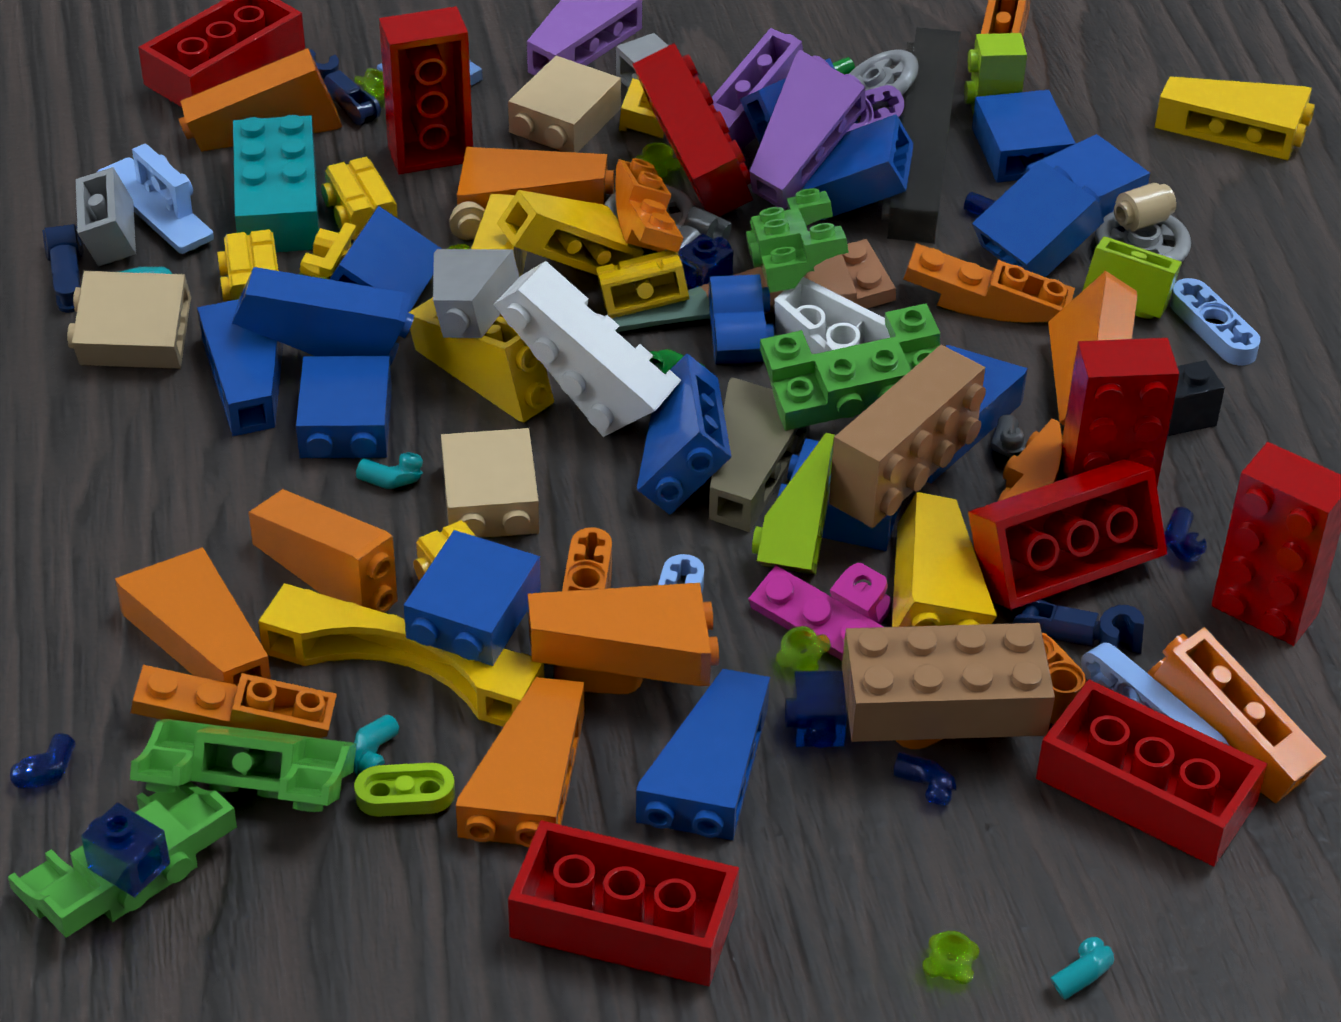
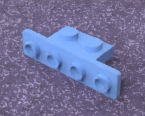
[97,143,214,254]

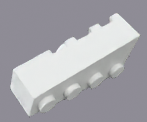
[493,261,681,437]
[774,277,890,354]

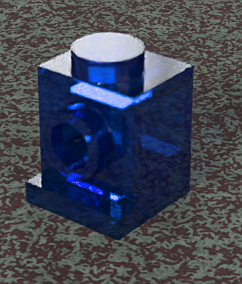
[678,233,734,290]

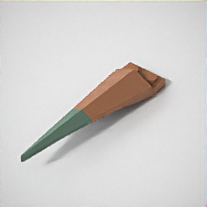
[612,239,896,332]

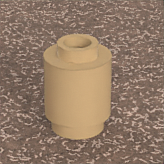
[1114,183,1176,232]

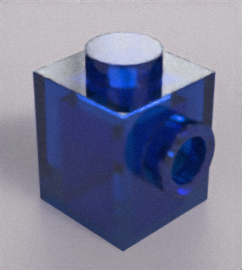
[785,671,847,748]
[81,802,170,898]

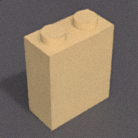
[508,56,621,153]
[67,271,191,369]
[441,428,539,538]

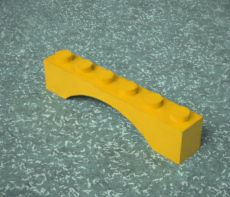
[258,583,544,727]

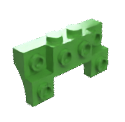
[746,188,849,293]
[760,303,940,431]
[130,719,356,812]
[8,782,237,938]

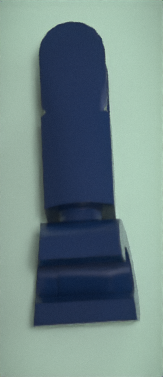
[309,49,381,125]
[42,224,84,313]
[1012,600,1144,654]

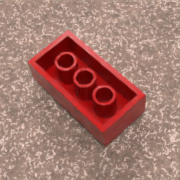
[138,0,305,107]
[379,6,473,175]
[632,43,753,217]
[1058,338,1180,486]
[1211,441,1341,646]
[968,459,1168,610]
[1036,679,1267,867]
[508,820,739,987]

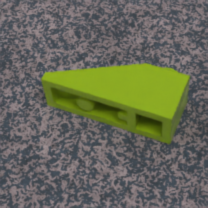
[752,433,835,575]

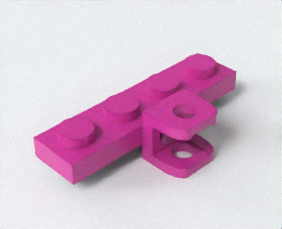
[748,563,891,661]

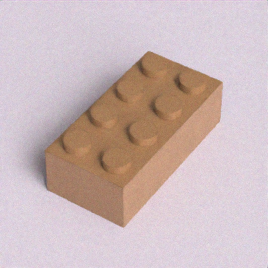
[829,344,986,528]
[842,623,1055,742]

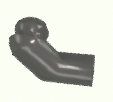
[991,414,1027,458]

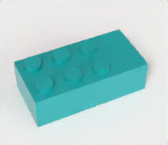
[233,115,319,252]

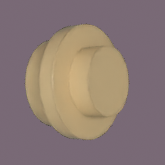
[449,201,485,240]

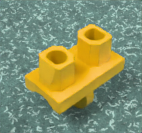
[300,222,356,279]

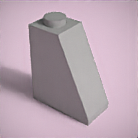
[433,249,519,338]

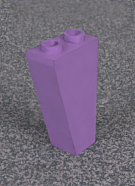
[527,0,642,76]
[712,28,803,149]
[750,50,866,210]

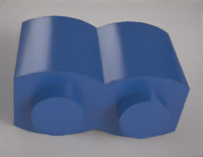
[708,274,774,364]

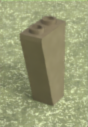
[709,377,810,532]

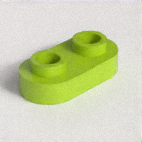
[354,763,455,817]

